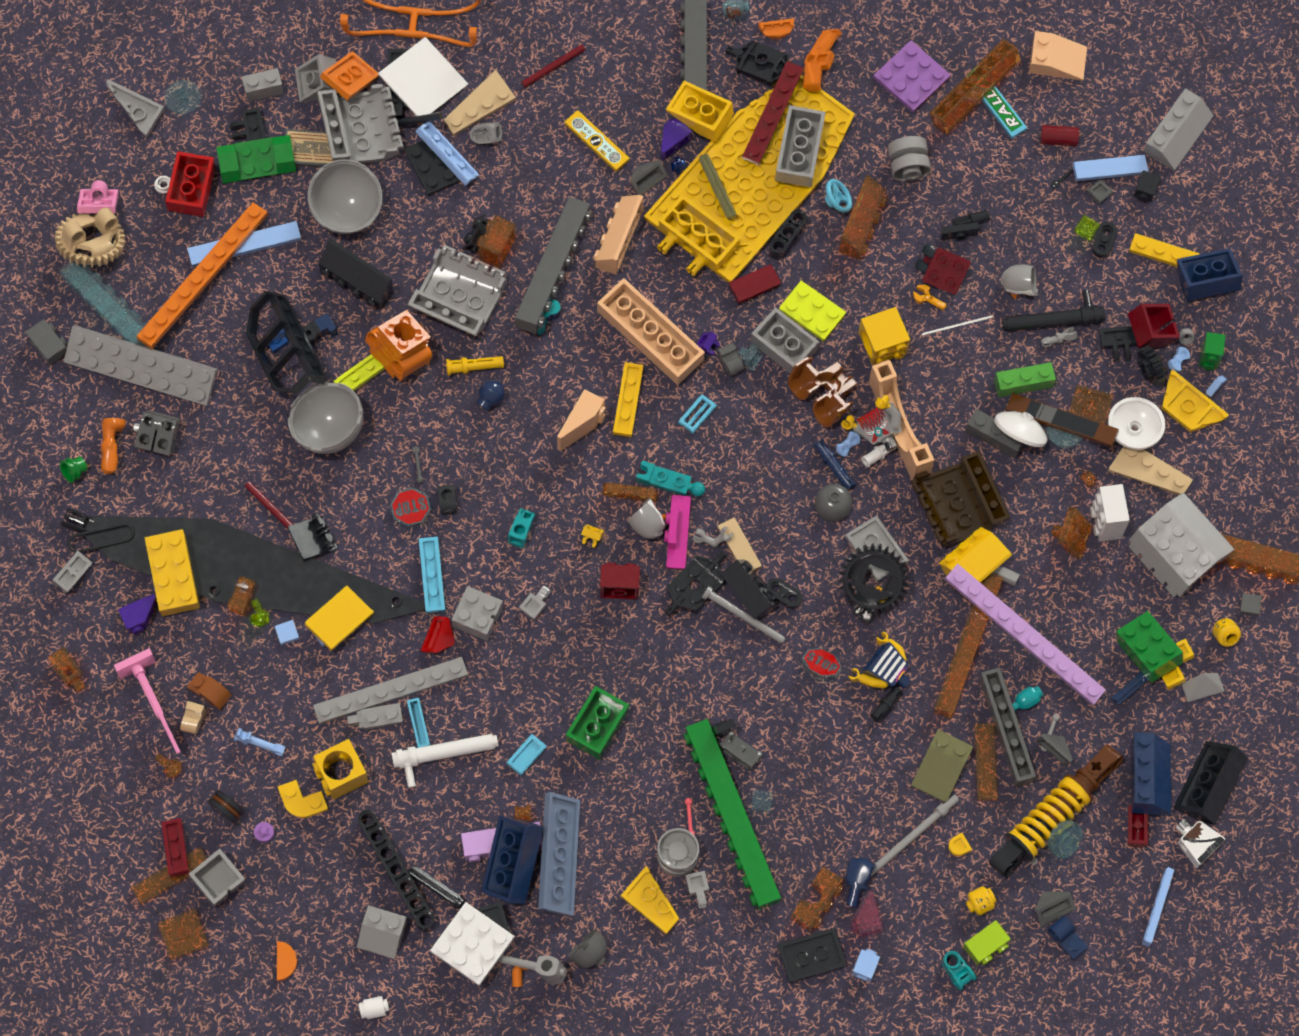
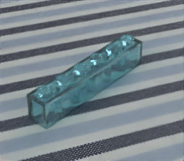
[59,262,147,346]

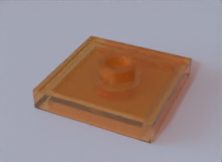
[158,909,209,961]

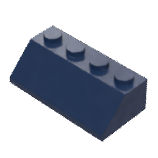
[1131,732,1171,816]
[481,815,543,904]

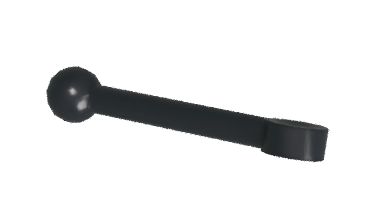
[1051,168,1074,189]

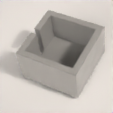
[451,586,503,641]
[189,849,245,907]

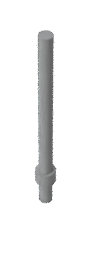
[871,795,959,876]

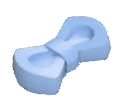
[1168,347,1190,372]
[836,431,860,457]

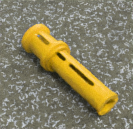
[446,356,504,376]

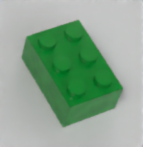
[1116,611,1183,683]
[566,686,629,760]

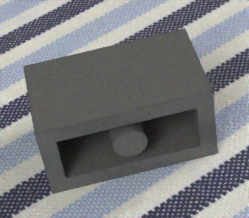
[25,319,68,366]

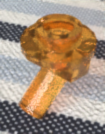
[155,753,182,778]

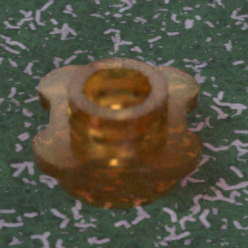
[1080,470,1097,488]

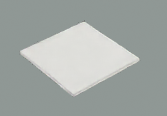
[378,37,468,116]

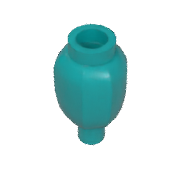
[1012,686,1043,711]

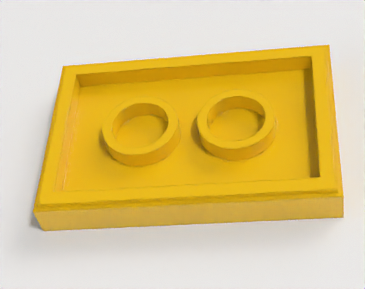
[304,586,374,651]

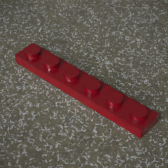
[742,61,804,165]

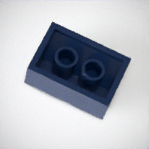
[1177,248,1243,301]

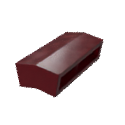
[729,264,781,304]

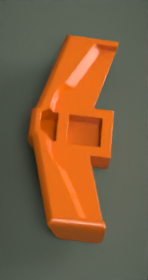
[803,29,842,92]

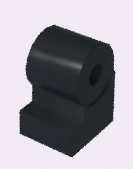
[437,484,457,514]

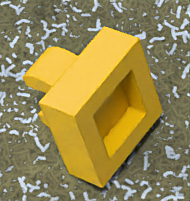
[581,524,605,548]

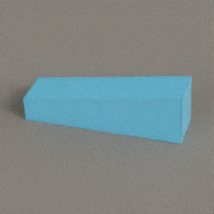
[407,698,430,748]

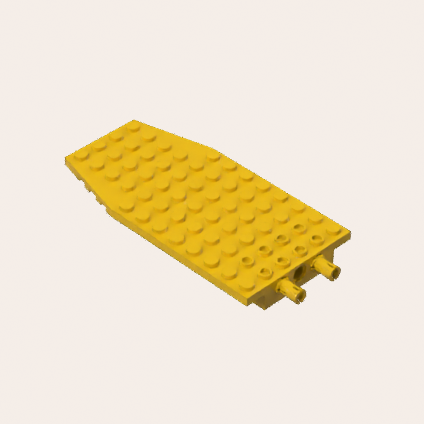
[644,75,855,283]

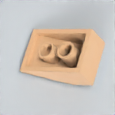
[1029,31,1087,81]
[557,389,606,451]

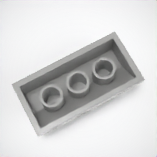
[1143,88,1214,171]

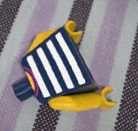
[848,632,910,689]

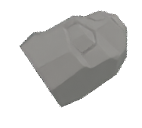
[469,122,503,144]

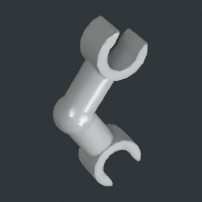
[693,526,733,547]

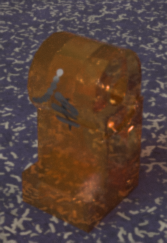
[227,576,256,616]

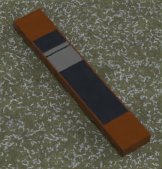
[1006,393,1119,448]

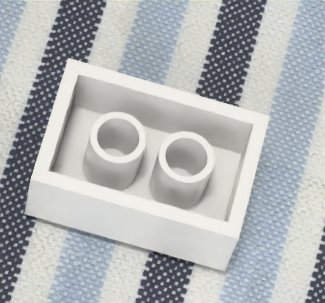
[1090,484,1129,542]

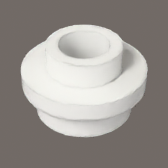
[154,176,171,194]

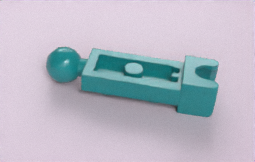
[636,461,705,497]

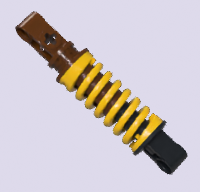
[989,744,1124,877]

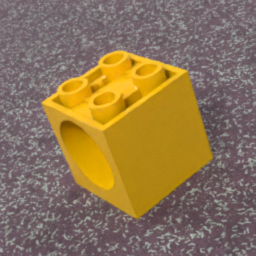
[858,307,910,365]
[312,739,368,800]

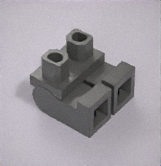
[134,410,180,456]

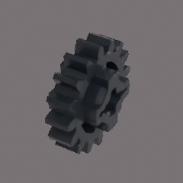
[1137,345,1166,386]

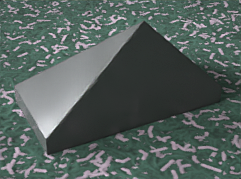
[630,160,668,195]
[1036,733,1073,766]
[1035,891,1076,927]

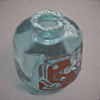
[723,0,750,20]

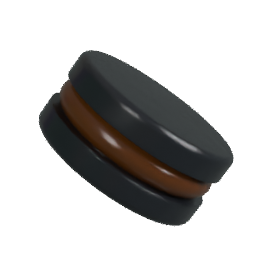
[207,790,245,825]

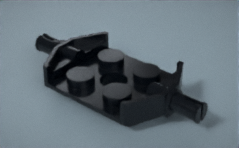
[725,40,789,87]
[664,551,727,617]

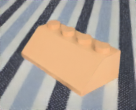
[593,195,643,275]

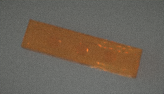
[974,724,998,801]
[131,847,207,905]

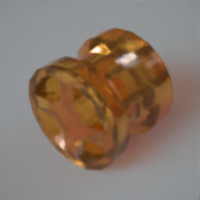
[514,805,531,822]

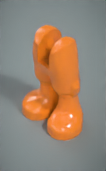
[101,418,126,474]

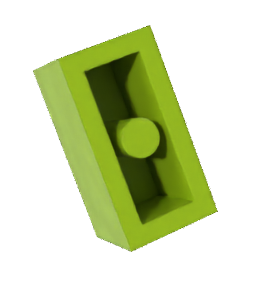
[963,920,1010,966]

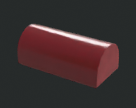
[1040,125,1079,147]
[1128,806,1148,848]

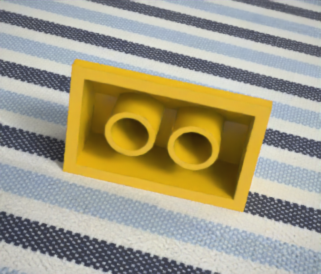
[939,527,1012,582]

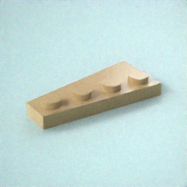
[444,70,516,136]
[1108,446,1193,495]

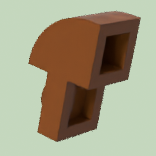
[187,672,232,710]

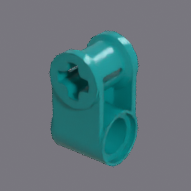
[941,951,977,991]

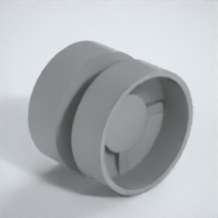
[888,136,931,181]
[657,828,699,877]

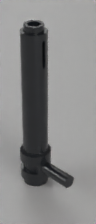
[1002,290,1105,331]

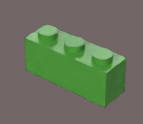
[994,362,1056,398]

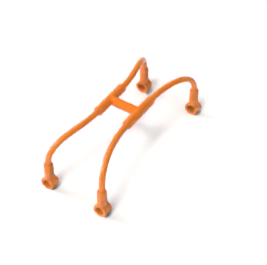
[340,0,481,47]

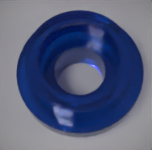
[671,157,686,175]

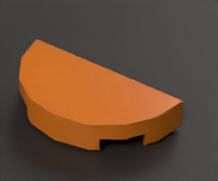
[758,18,794,39]
[277,941,297,982]

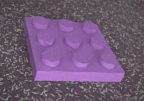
[873,41,951,113]

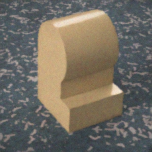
[180,701,206,735]

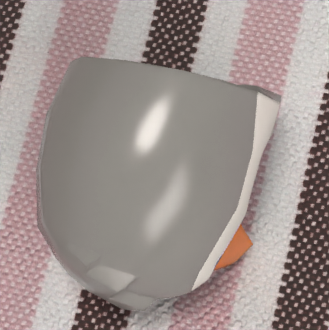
[1001,264,1038,299]
[628,498,666,539]

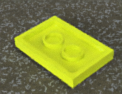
[779,281,846,342]

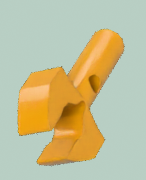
[913,285,946,310]

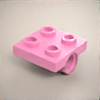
[77,180,118,215]

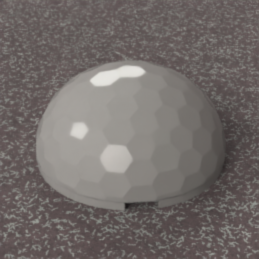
[307,159,382,234]
[288,382,364,454]

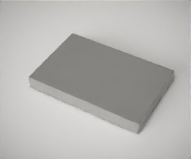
[845,515,909,582]

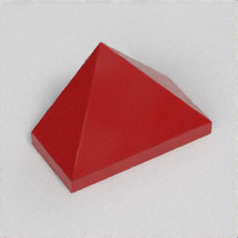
[420,616,455,653]

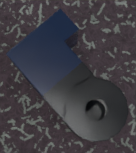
[303,313,338,345]

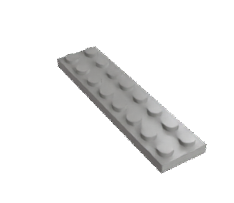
[64,325,217,406]

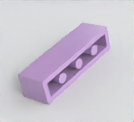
[461,822,542,863]

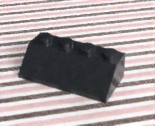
[319,239,394,310]
[1173,741,1248,825]

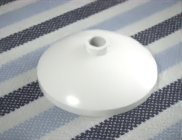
[1108,397,1165,450]
[994,411,1047,447]

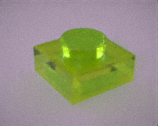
[1074,215,1100,241]

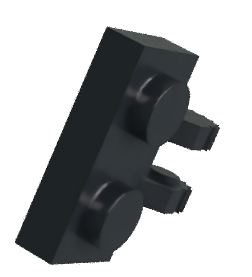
[229,108,266,141]
[1099,326,1138,361]

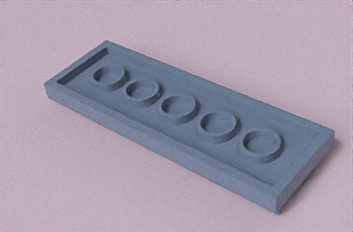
[538,792,580,917]

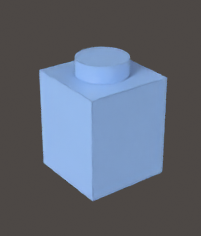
[852,949,880,982]

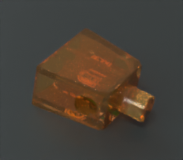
[48,647,86,693]

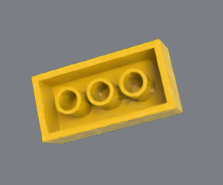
[145,529,200,616]

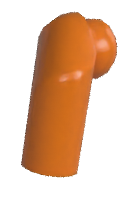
[512,959,529,987]

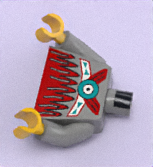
[841,395,902,451]

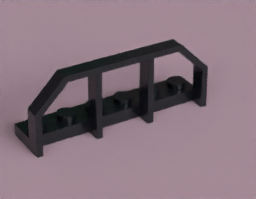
[246,291,328,394]

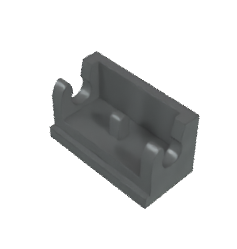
[719,731,763,772]

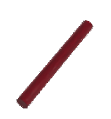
[521,44,585,88]
[244,481,294,529]

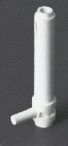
[392,734,498,788]

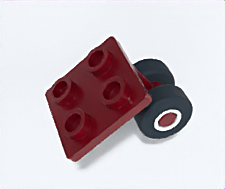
[915,244,971,295]

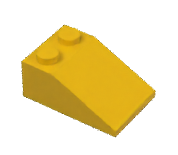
[666,81,734,142]

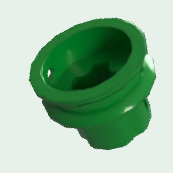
[59,456,88,483]

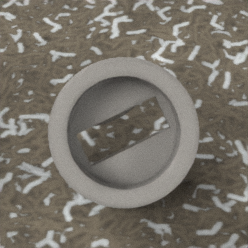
[1179,328,1194,345]

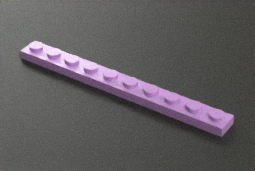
[944,564,1106,705]

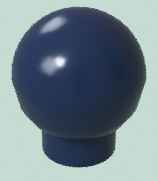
[476,380,505,411]

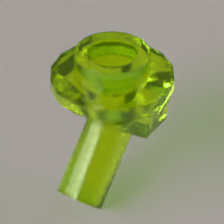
[250,598,269,627]

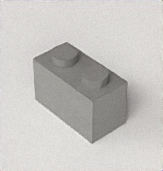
[242,68,284,102]

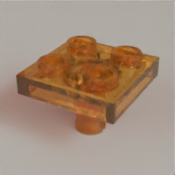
[1052,507,1092,559]

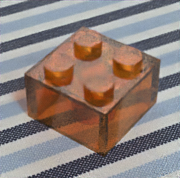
[477,215,516,269]

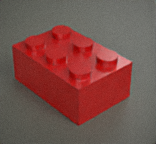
[165,151,216,217]

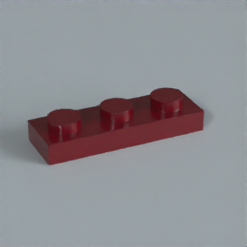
[161,818,190,878]

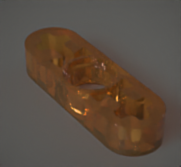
[602,483,658,503]

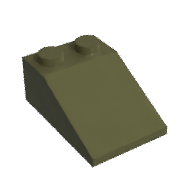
[911,729,973,802]

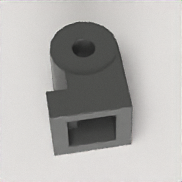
[718,343,744,376]

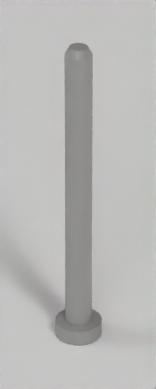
[702,586,785,643]

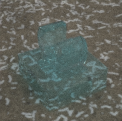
[738,344,762,371]

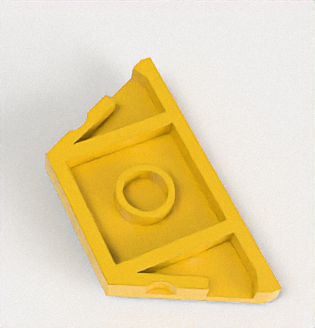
[1161,369,1229,433]

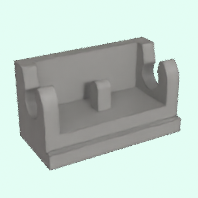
[52,551,93,594]

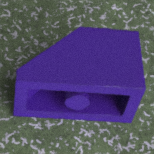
[661,118,692,160]
[118,594,158,635]

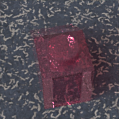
[851,891,883,938]

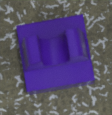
[696,332,720,355]

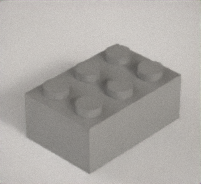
[750,307,819,373]

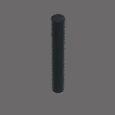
[397,112,443,126]

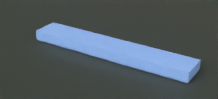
[187,221,301,267]

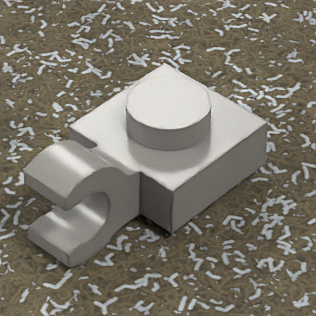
[519,586,550,621]
[685,871,709,909]

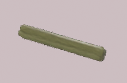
[699,154,736,220]

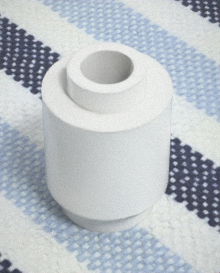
[359,996,389,1020]

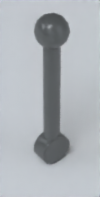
[412,446,424,484]

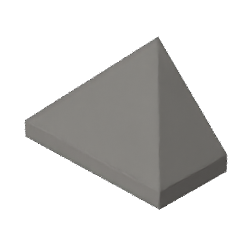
[1181,673,1224,702]

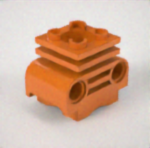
[365,310,432,381]

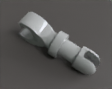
[1041,327,1078,348]

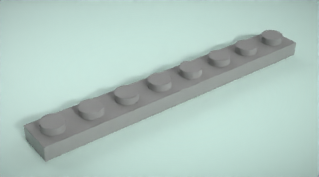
[313,657,468,725]

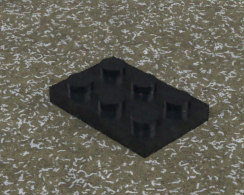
[404,140,461,197]
[777,928,847,984]

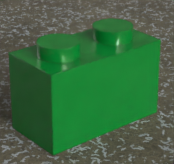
[1198,332,1225,370]

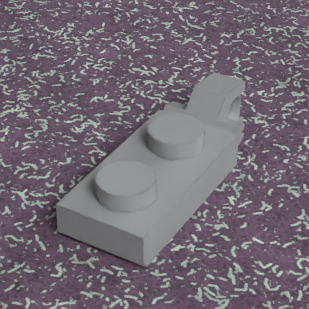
[347,703,403,730]

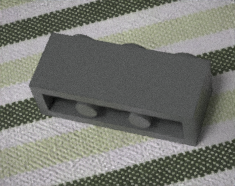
[965,409,1024,459]

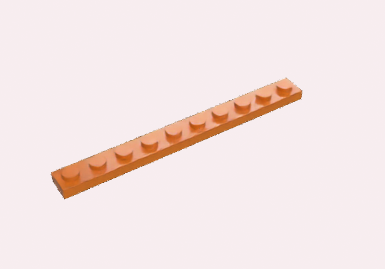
[136,202,268,349]

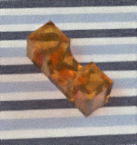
[790,866,844,932]

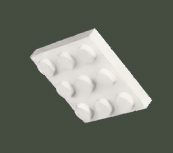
[430,902,515,986]

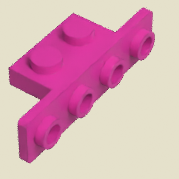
[664,495,691,570]

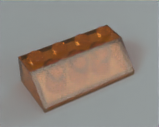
[839,174,888,260]

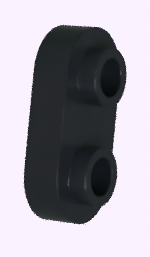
[1092,222,1117,258]
[766,578,802,609]

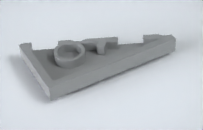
[106,79,165,138]

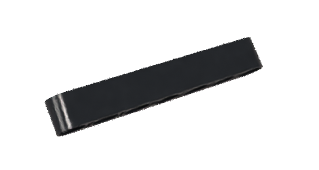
[358,810,435,932]

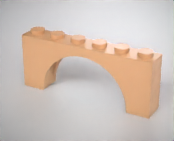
[869,360,934,480]

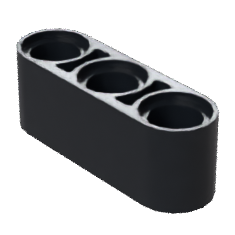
[769,209,807,260]

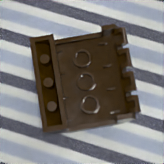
[911,451,1010,546]

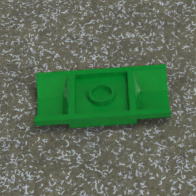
[216,135,296,184]

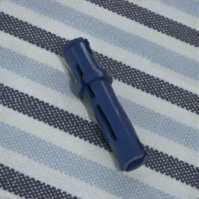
[813,439,856,491]

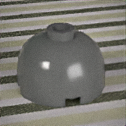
[814,483,853,523]
[568,929,607,968]

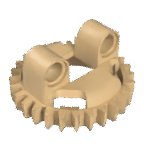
[55,207,125,268]

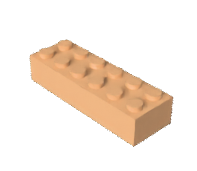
[597,278,705,385]

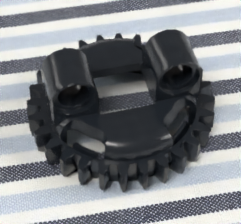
[839,543,910,615]

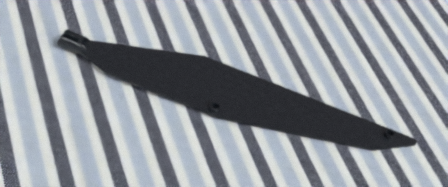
[60,508,425,624]

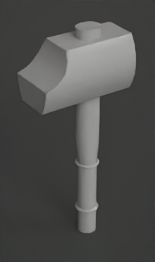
[497,955,567,986]

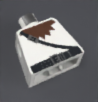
[1175,819,1225,868]

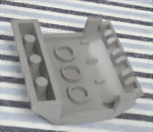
[317,84,404,164]
[408,245,507,336]
[1128,493,1235,598]

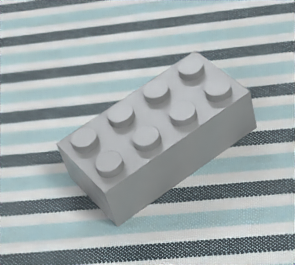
[775,105,825,187]

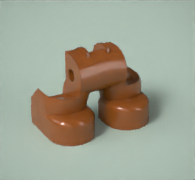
[788,357,857,427]

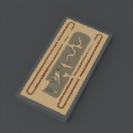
[285,129,334,168]

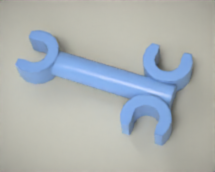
[234,728,285,756]

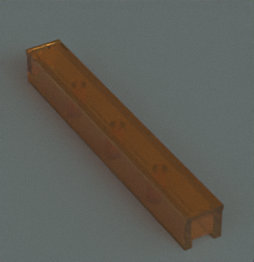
[933,573,1003,719]

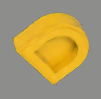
[948,833,972,857]

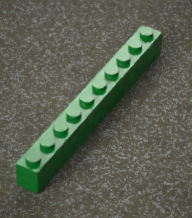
[683,719,781,910]

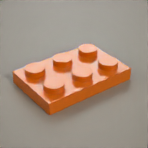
[320,51,379,101]

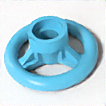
[825,179,852,213]

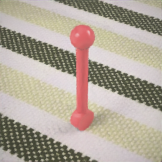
[685,798,695,836]

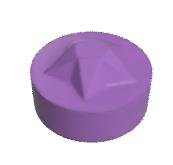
[254,822,274,843]

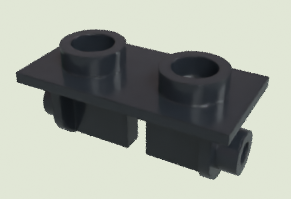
[462,214,492,254]

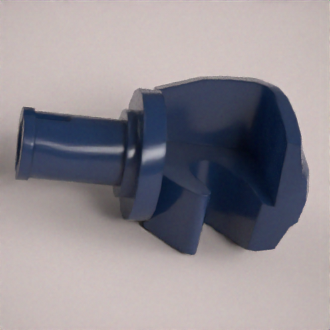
[845,857,877,908]

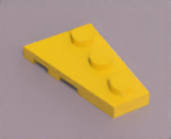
[621,866,679,935]

